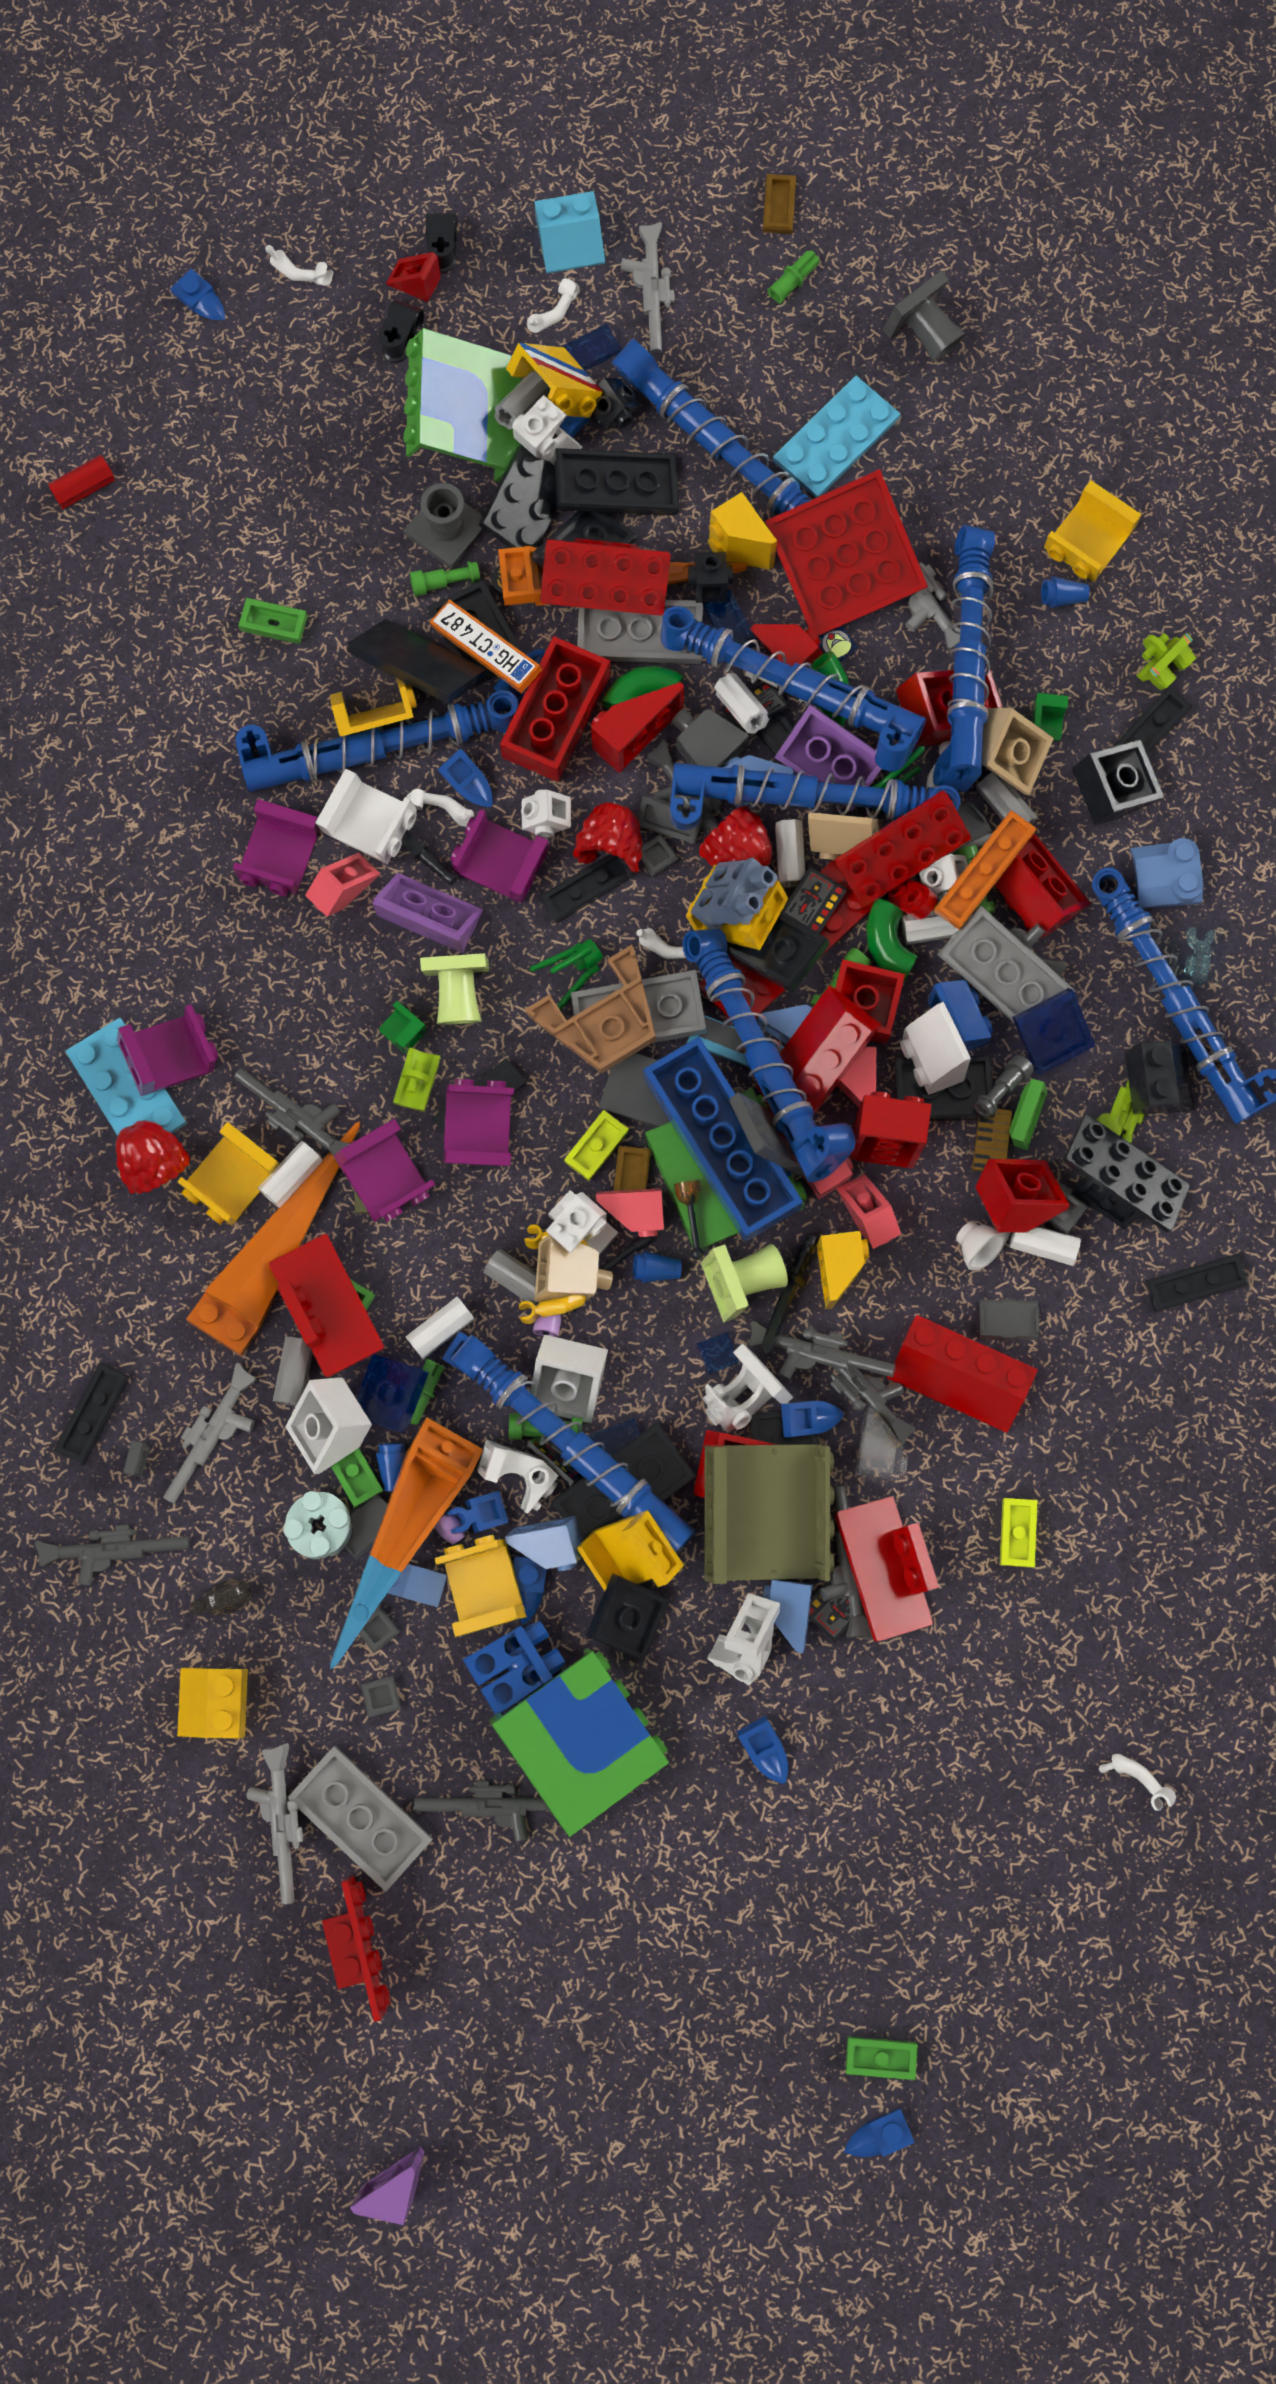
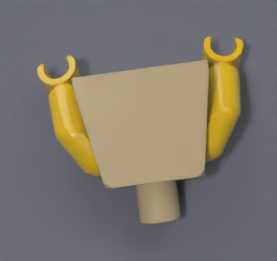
[519,1224,613,1324]

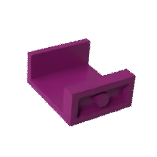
[233,799,320,897]
[450,809,550,904]
[117,1004,218,1096]
[443,1079,514,1166]
[334,1118,435,1223]

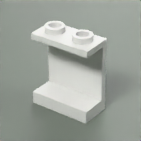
[316,769,417,864]

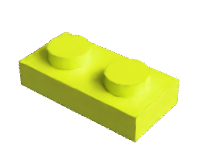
[564,1110,629,1182]
[1000,1498,1038,1568]

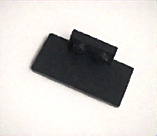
[1063,1114,1190,1233]

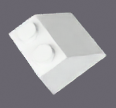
[900,1002,971,1095]
[530,1335,608,1424]
[285,1377,372,1474]

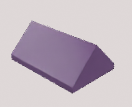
[774,704,881,811]
[373,873,483,953]
[350,2146,424,2225]

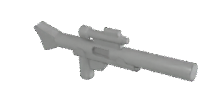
[620,222,675,354]
[905,562,960,650]
[163,1363,257,1504]
[247,1743,303,1904]

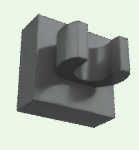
[1048,1187,1088,1234]

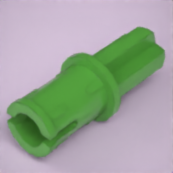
[767,250,820,304]
[401,1359,445,1425]

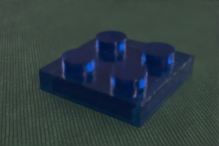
[1012,988,1096,1075]
[356,1354,429,1435]

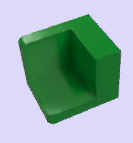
[1031,693,1068,742]
[379,1001,427,1054]

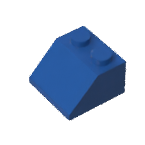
[927,980,993,1052]

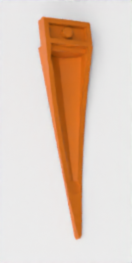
[498,546,747,606]
[186,1121,360,1357]

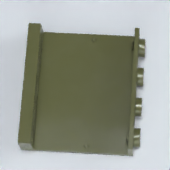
[704,1444,834,1584]

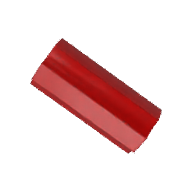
[48,455,115,510]

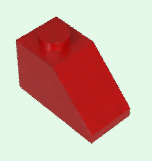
[750,624,823,667]

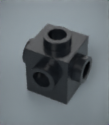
[593,378,640,429]
[688,551,733,603]

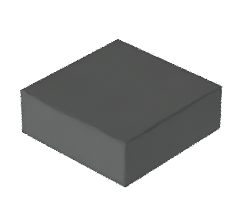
[640,834,679,878]
[123,1441,150,1477]
[359,1606,400,1653]
[361,1676,402,1718]

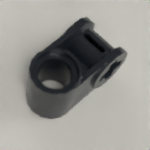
[425,213,457,273]
[379,300,424,363]

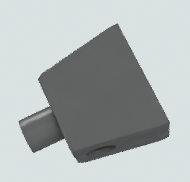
[672,709,749,767]

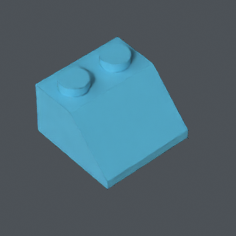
[534,191,605,274]

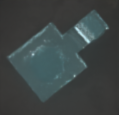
[1184,927,1215,987]

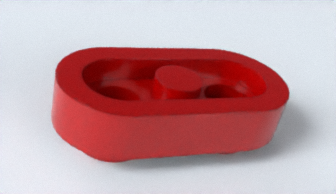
[888,879,937,919]

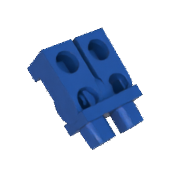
[463,1621,566,1715]

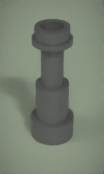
[974,1055,1034,1117]

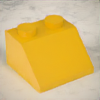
[708,492,777,570]
[817,1231,869,1310]
[177,1668,248,1739]

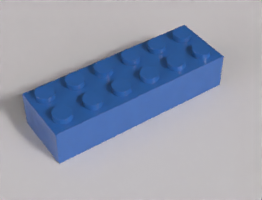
[643,1037,803,1242]

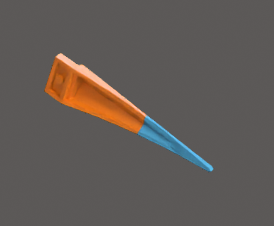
[330,1417,483,1669]

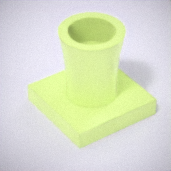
[420,953,489,1025]
[701,1244,788,1323]

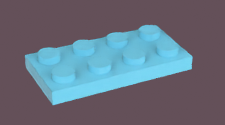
[773,375,901,498]
[65,1017,187,1135]

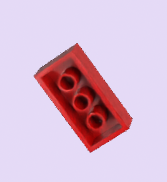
[500,636,611,782]
[849,1092,932,1169]

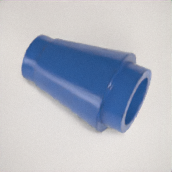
[1041,576,1089,608]
[633,1251,682,1283]
[376,1442,407,1491]

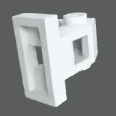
[512,395,582,465]
[546,1190,618,1255]
[703,1343,793,1433]
[476,1439,558,1514]
[708,1593,780,1685]

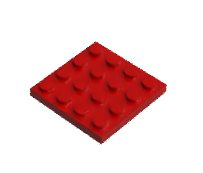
[764,469,928,637]

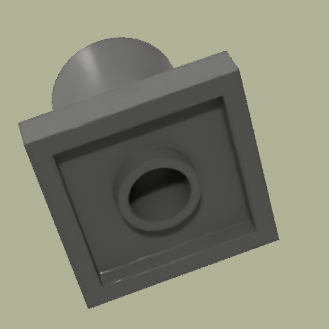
[882,270,966,363]
[403,483,485,570]

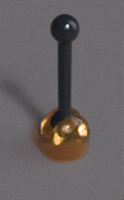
[674,1180,704,1260]

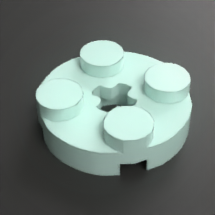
[283,1491,352,1559]

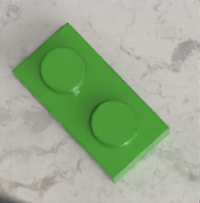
[331,1448,384,1508]
[845,2036,917,2080]

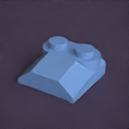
[1130,838,1203,909]

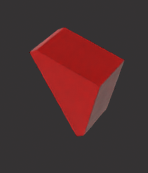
[386,252,441,303]

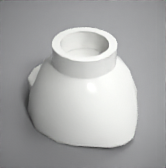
[956,1221,1010,1270]

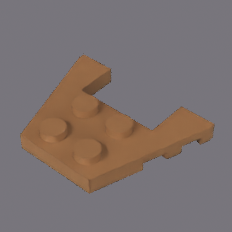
[525,944,657,1074]

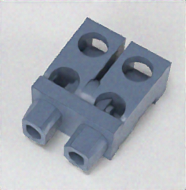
[690,858,778,929]

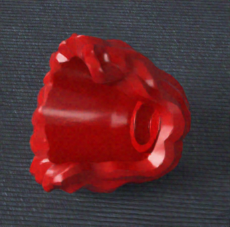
[573,802,643,872]
[699,805,773,867]
[116,1120,190,1194]

